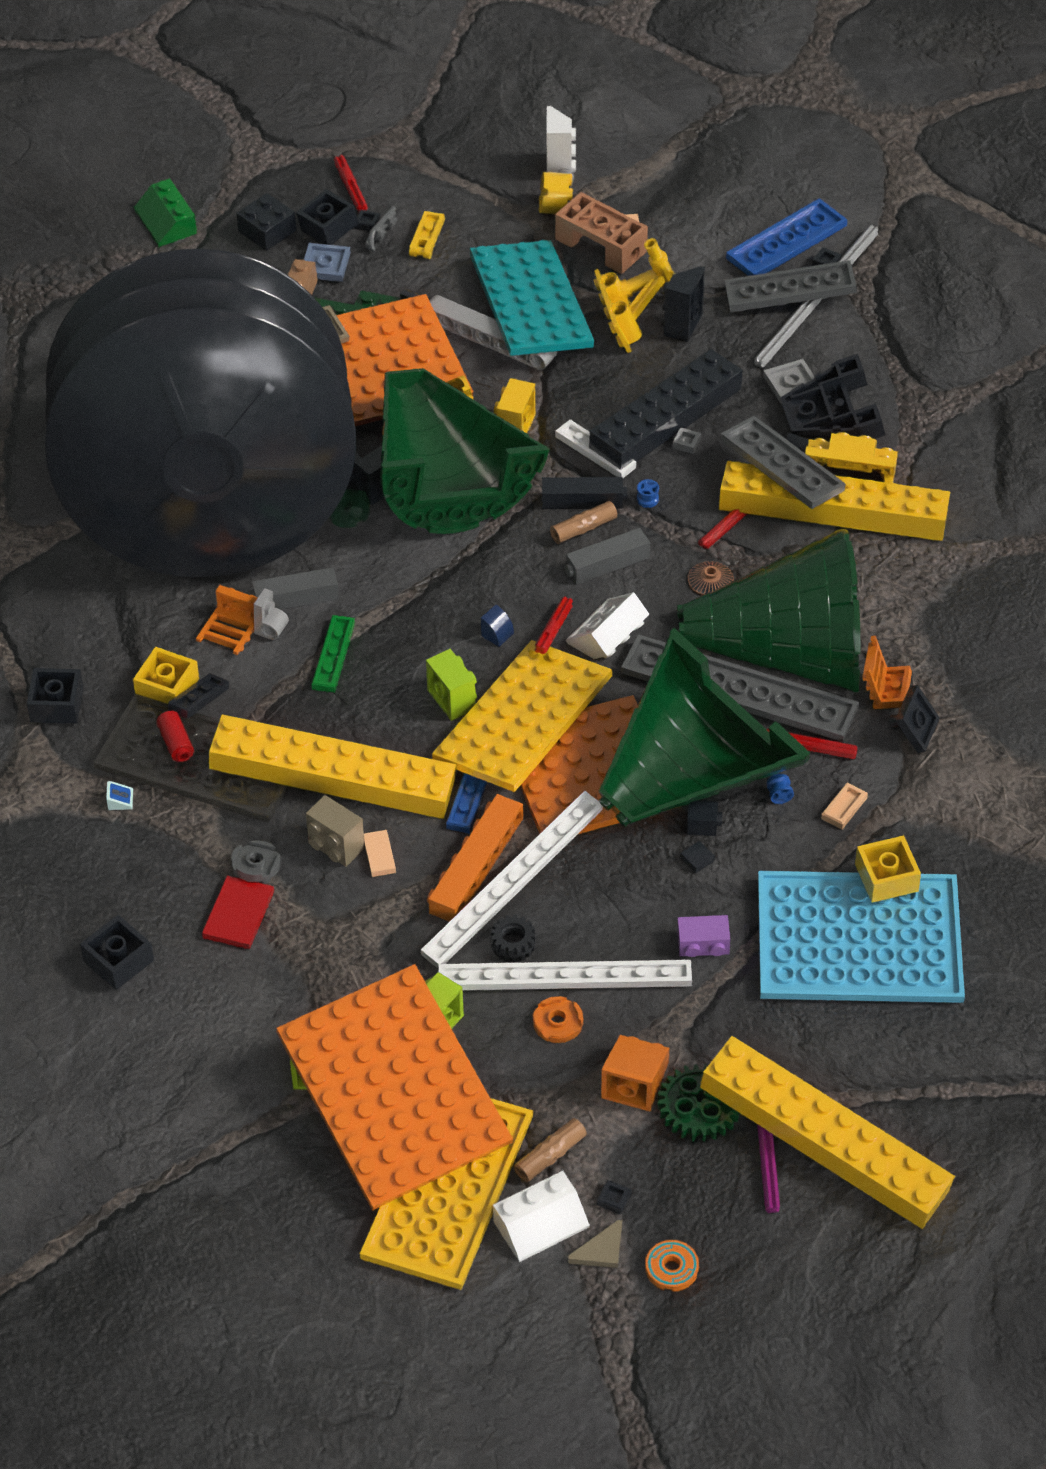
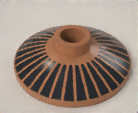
[688,562,734,596]

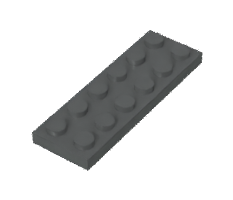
[725,260,857,312]
[721,416,846,509]

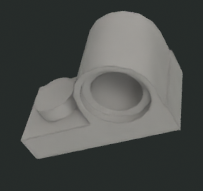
[254,588,289,640]

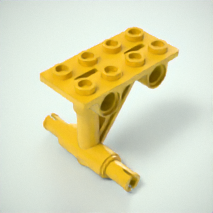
[594,238,674,353]

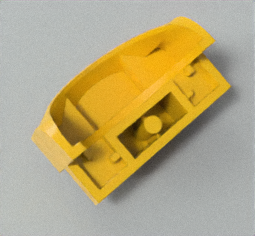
[805,432,898,483]

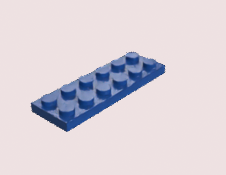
[726,198,847,276]

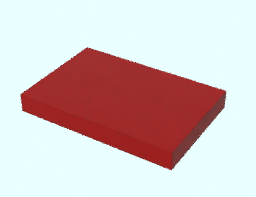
[202,875,274,949]

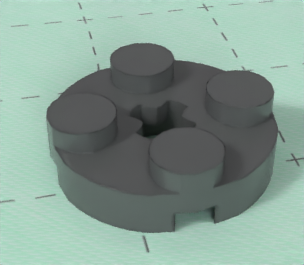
[231,840,281,884]

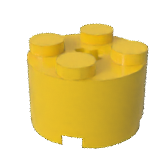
[539,172,573,214]

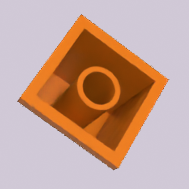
[601,1035,669,1112]

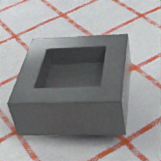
[672,427,701,454]

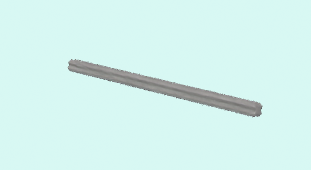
[754,225,878,368]

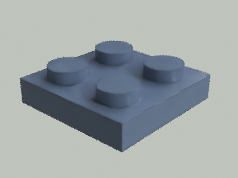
[304,243,350,282]

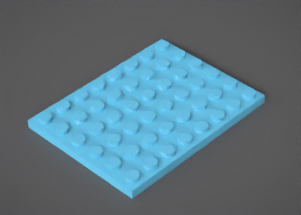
[758,871,965,1003]

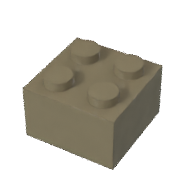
[306,795,365,867]

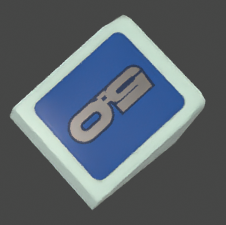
[107,781,133,810]

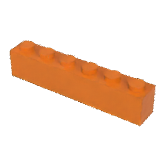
[427,794,523,922]

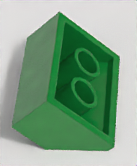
[134,179,197,247]

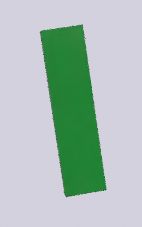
[312,615,355,693]

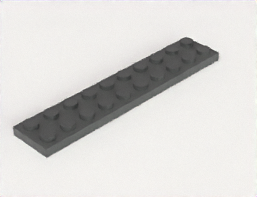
[621,634,859,742]

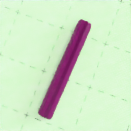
[757,1125,780,1213]

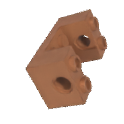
[555,192,648,274]

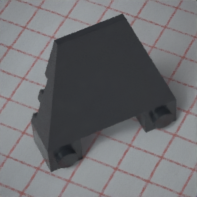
[780,354,886,439]

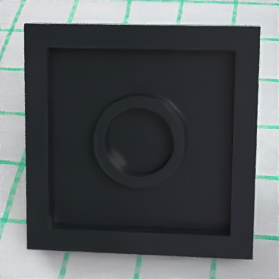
[889,685,940,753]

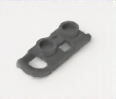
[365,206,398,252]

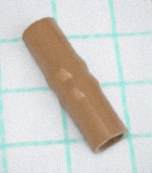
[550,501,617,544]
[514,1118,587,1182]

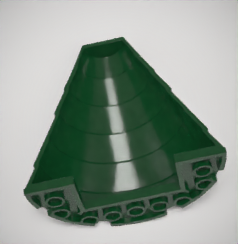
[380,368,550,534]
[677,529,861,692]
[598,628,810,827]

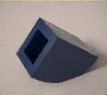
[481,605,514,647]

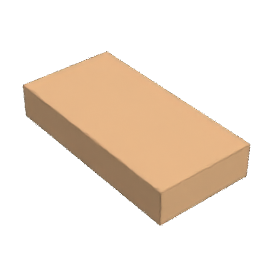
[821,782,868,829]
[364,830,396,877]

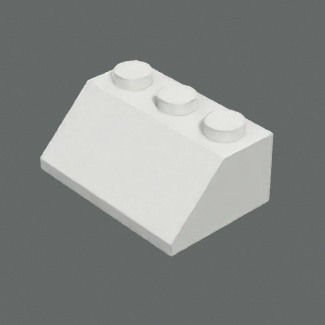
[547,106,576,173]
[566,592,649,659]
[493,1171,589,1262]

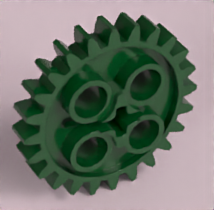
[657,1064,740,1142]

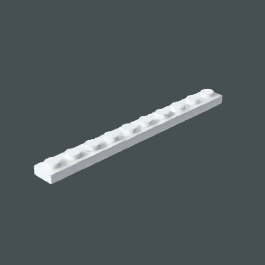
[421,791,603,969]
[439,960,692,990]

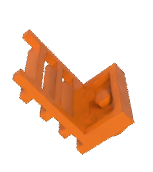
[196,585,257,655]
[862,636,912,709]

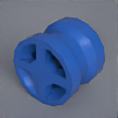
[637,479,659,508]
[766,774,794,804]

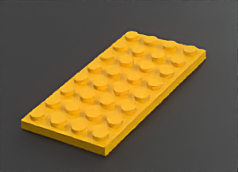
[432,640,612,792]
[360,1098,533,1290]

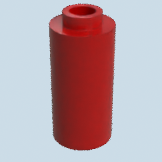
[156,711,194,762]

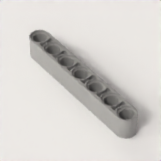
[430,295,557,370]

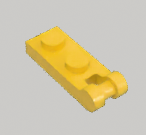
[409,211,445,259]

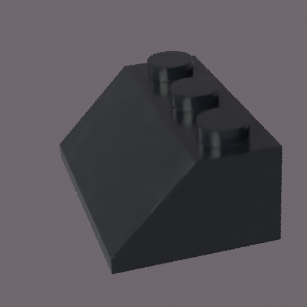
[662,266,705,342]

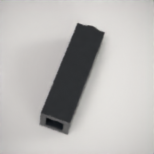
[542,477,627,509]

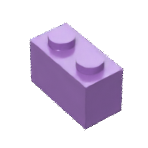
[677,915,730,957]

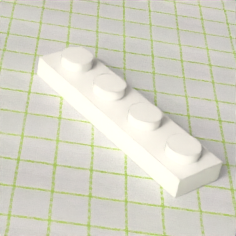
[555,420,636,478]

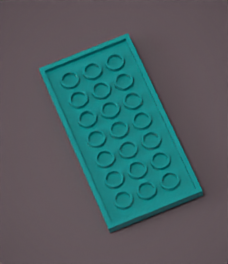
[470,240,594,356]

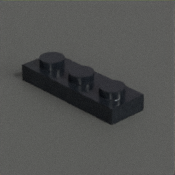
[168,673,229,719]

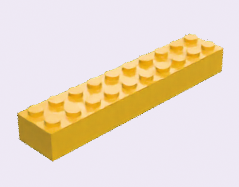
[719,461,950,541]
[209,714,456,819]
[700,1036,955,1229]

